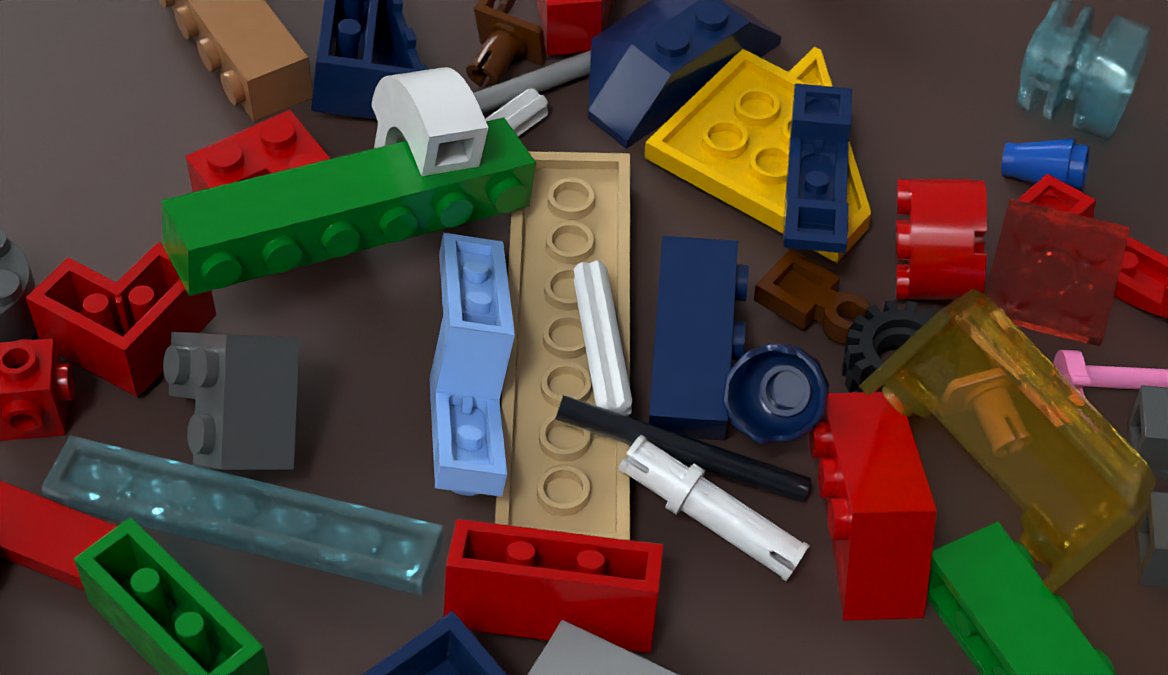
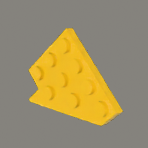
[645,47,872,263]

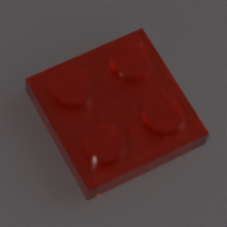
[979,199,1130,347]

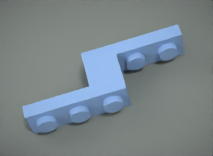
[429,233,515,497]

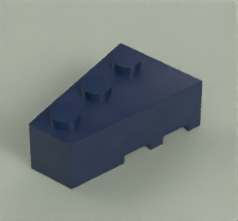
[311,0,428,119]
[649,236,749,441]

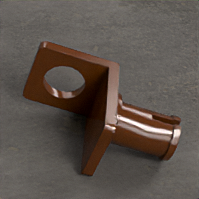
[466,0,547,88]

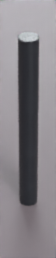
[555,395,811,503]

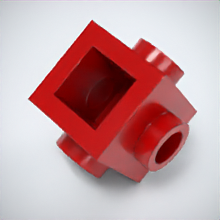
[0,338,75,441]

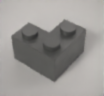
[163,332,300,470]

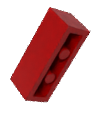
[443,519,663,653]

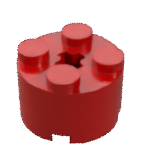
[895,179,987,300]

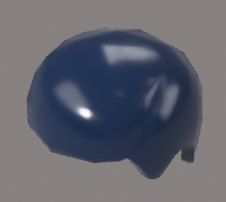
[723,344,829,444]

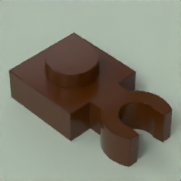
[754,249,870,344]

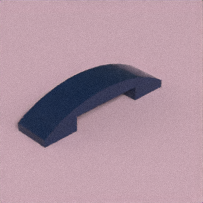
[783,83,852,253]

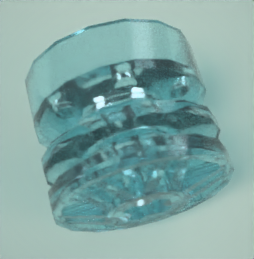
[1016,0,1153,140]

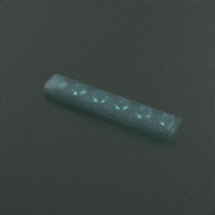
[41,435,444,596]

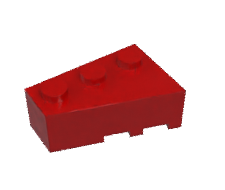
[809,391,937,621]

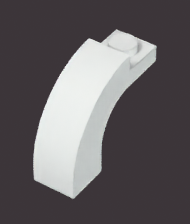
[371,67,488,177]

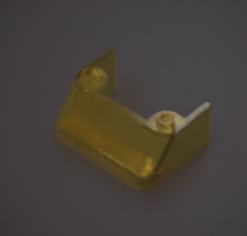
[859,289,1156,593]

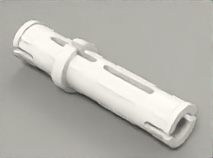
[618,435,810,581]

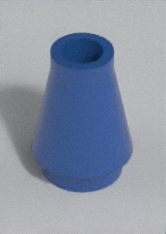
[1001,138,1090,191]

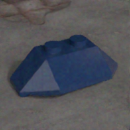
[588,0,781,149]

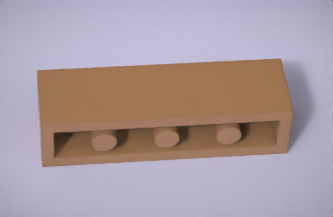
[158,0,313,122]

